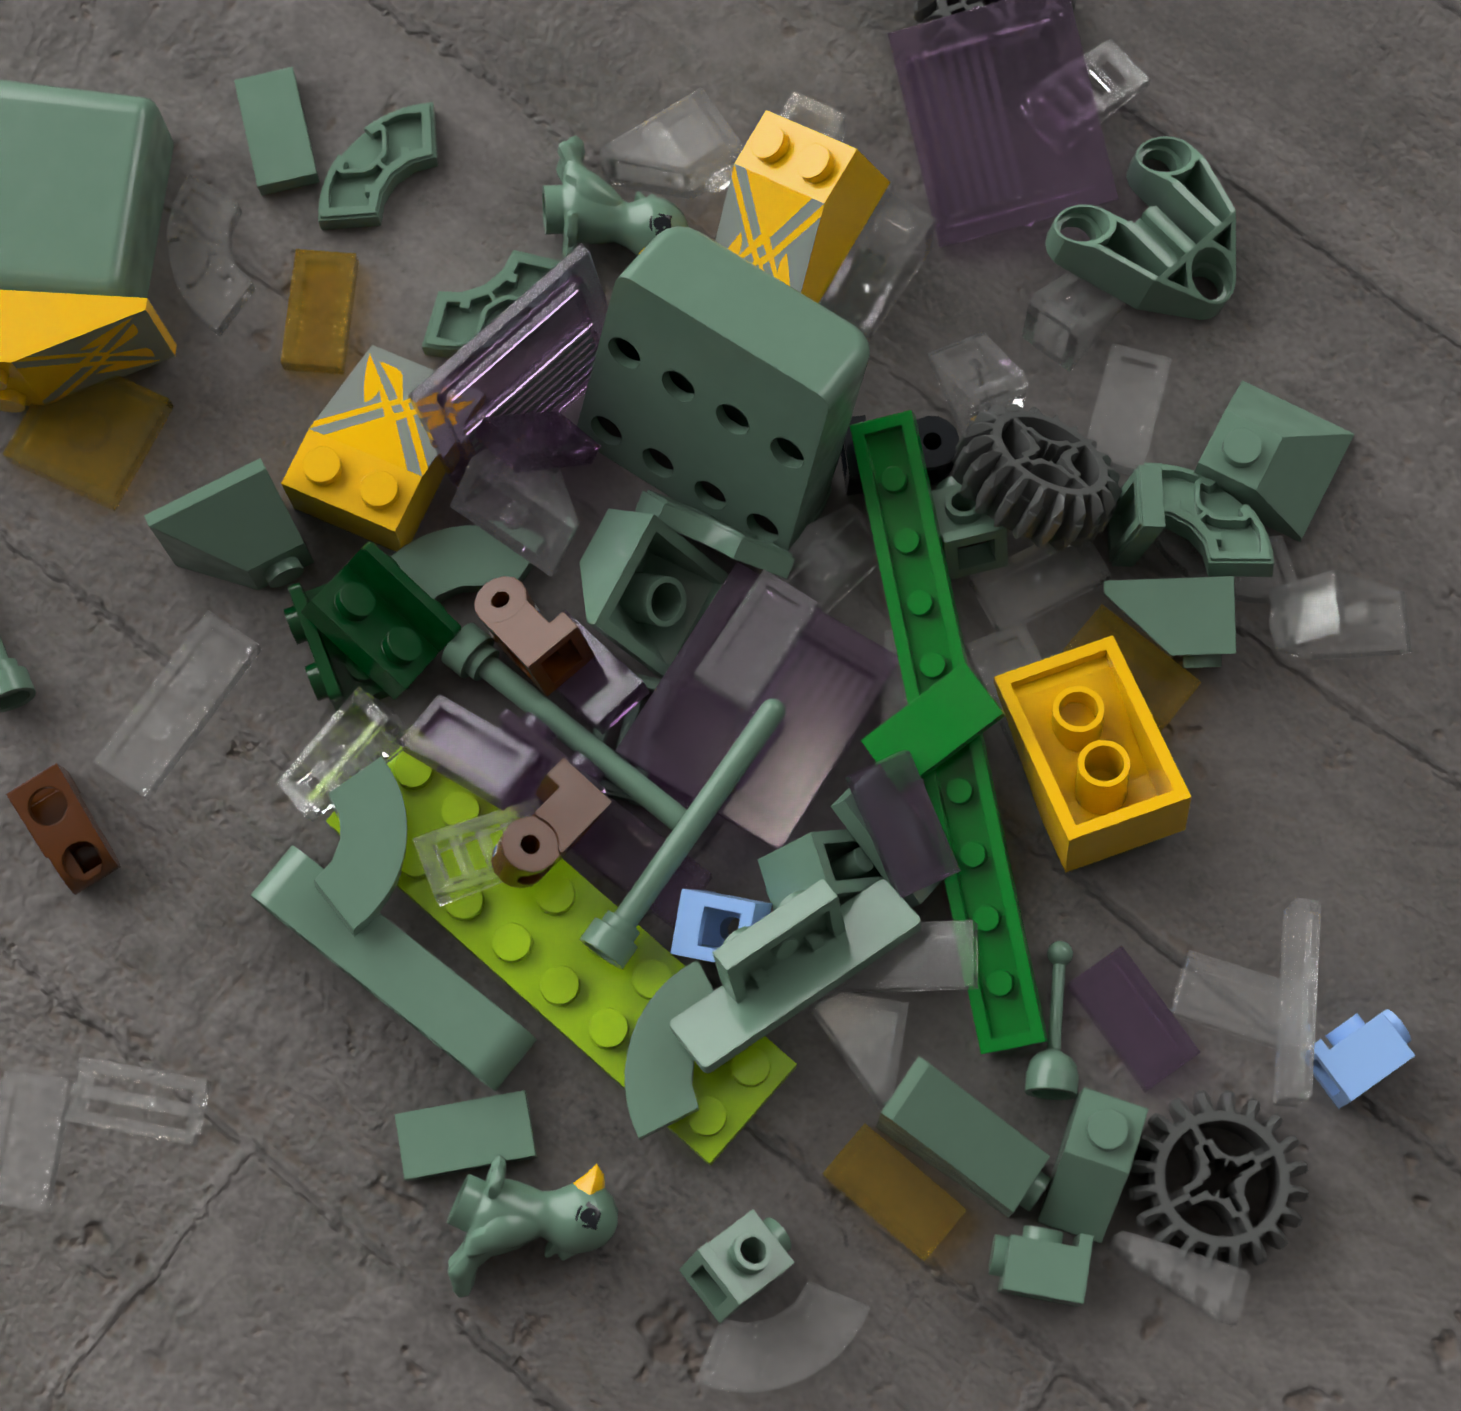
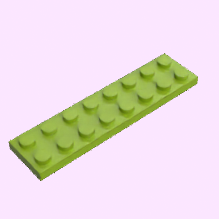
[326,728,797,1166]

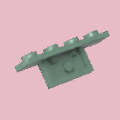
[670,878,921,1073]

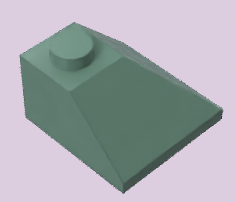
[1194,380,1354,542]
[144,458,314,590]
[579,509,736,688]

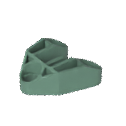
[1045,136,1236,320]

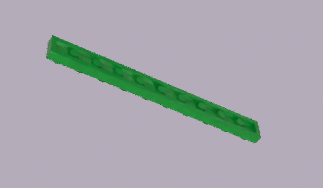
[850,410,1048,1054]

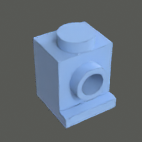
[670,889,772,963]
[1299,1009,1415,1109]

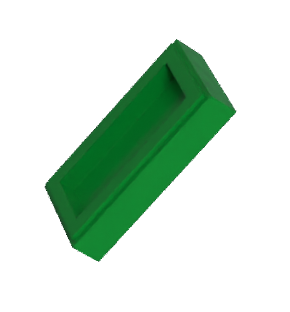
[860,661,1006,794]

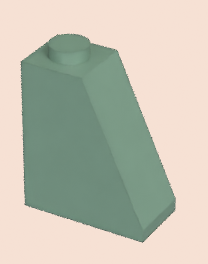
[876,1056,1051,1217]

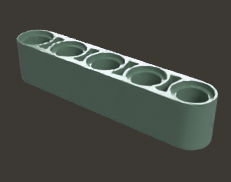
[250,845,537,1092]

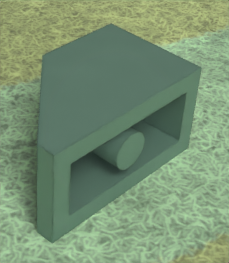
[1103,576,1236,668]
[757,829,884,911]
[1037,1087,1149,1244]

